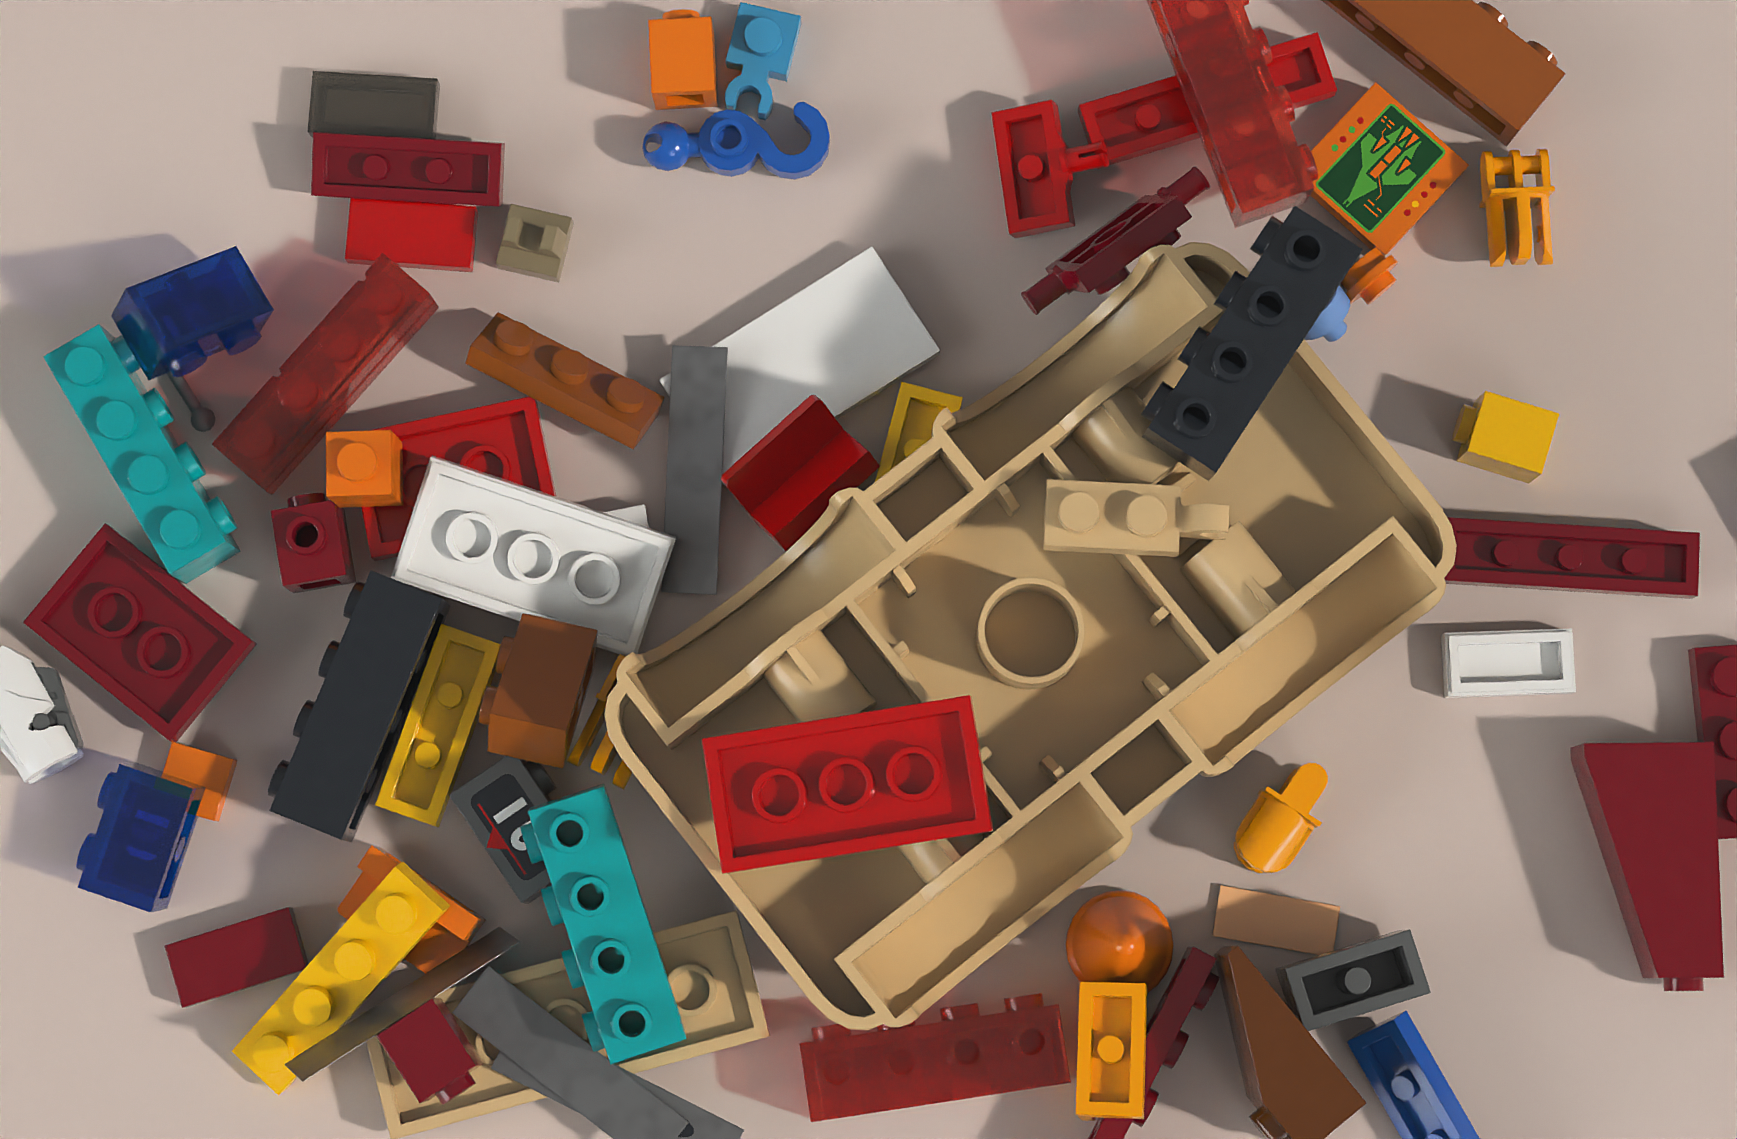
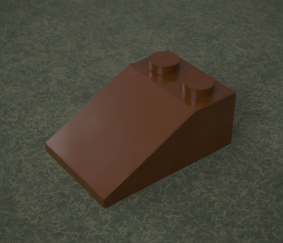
[1214,945,1366,1139]

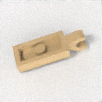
[1043,479,1229,557]

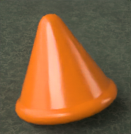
[1066,890,1174,993]

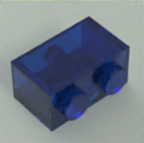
[111,246,274,381]
[76,763,206,913]

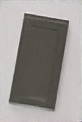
[308,71,440,139]

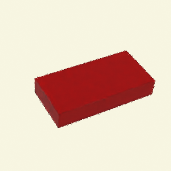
[345,198,478,272]

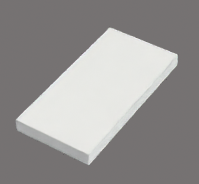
[659,247,940,474]
[391,455,676,656]

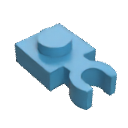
[725,2,801,120]

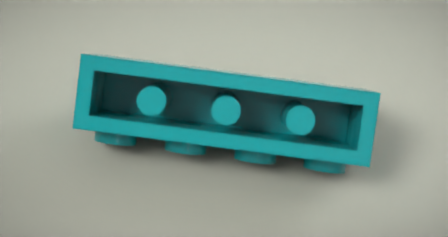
[43,324,241,584]
[520,784,686,1065]

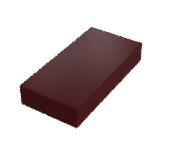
[165,907,309,1008]

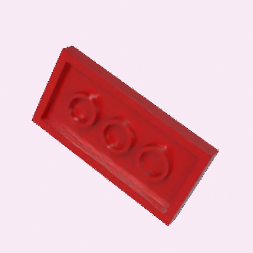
[702,695,993,874]

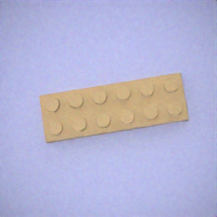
[359,910,770,1139]

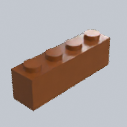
[1321,0,1566,147]

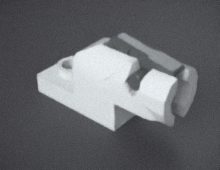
[0,645,84,784]

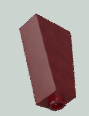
[1570,742,1724,991]

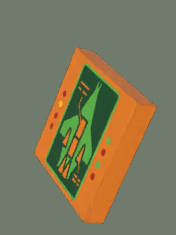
[1289,82,1469,256]

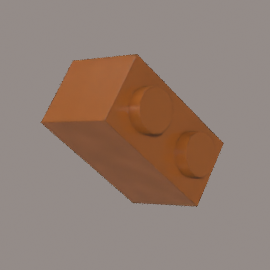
[479,613,598,769]

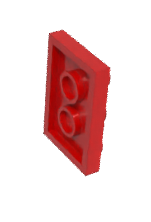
[361,396,556,561]

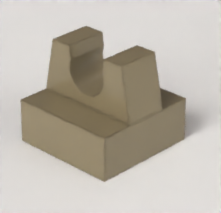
[496,204,574,283]

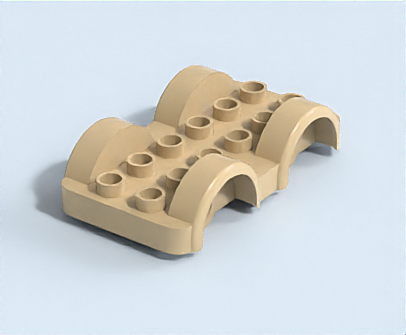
[604,242,1457,1030]

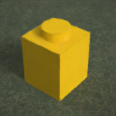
[1452,391,1559,484]

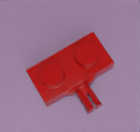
[991,99,1109,239]

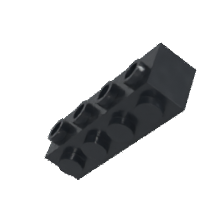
[1141,206,1363,481]
[268,570,451,842]

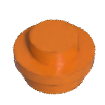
[1340,247,1398,305]

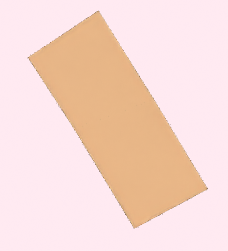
[1212,885,1340,955]

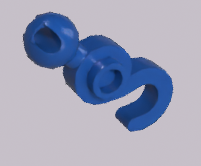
[642,102,830,180]

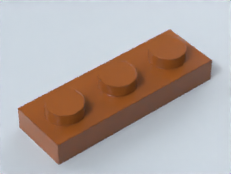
[465,312,665,450]

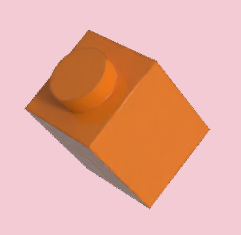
[648,9,718,110]
[326,430,403,508]

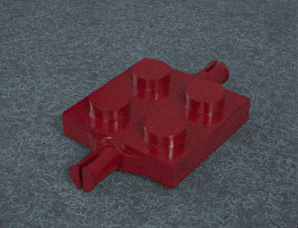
[1021,167,1210,315]

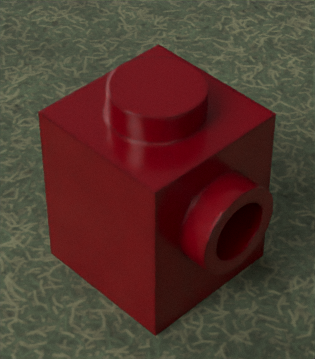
[271,493,356,593]
[376,998,484,1105]

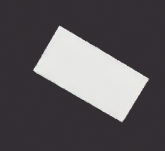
[1441,628,1576,698]

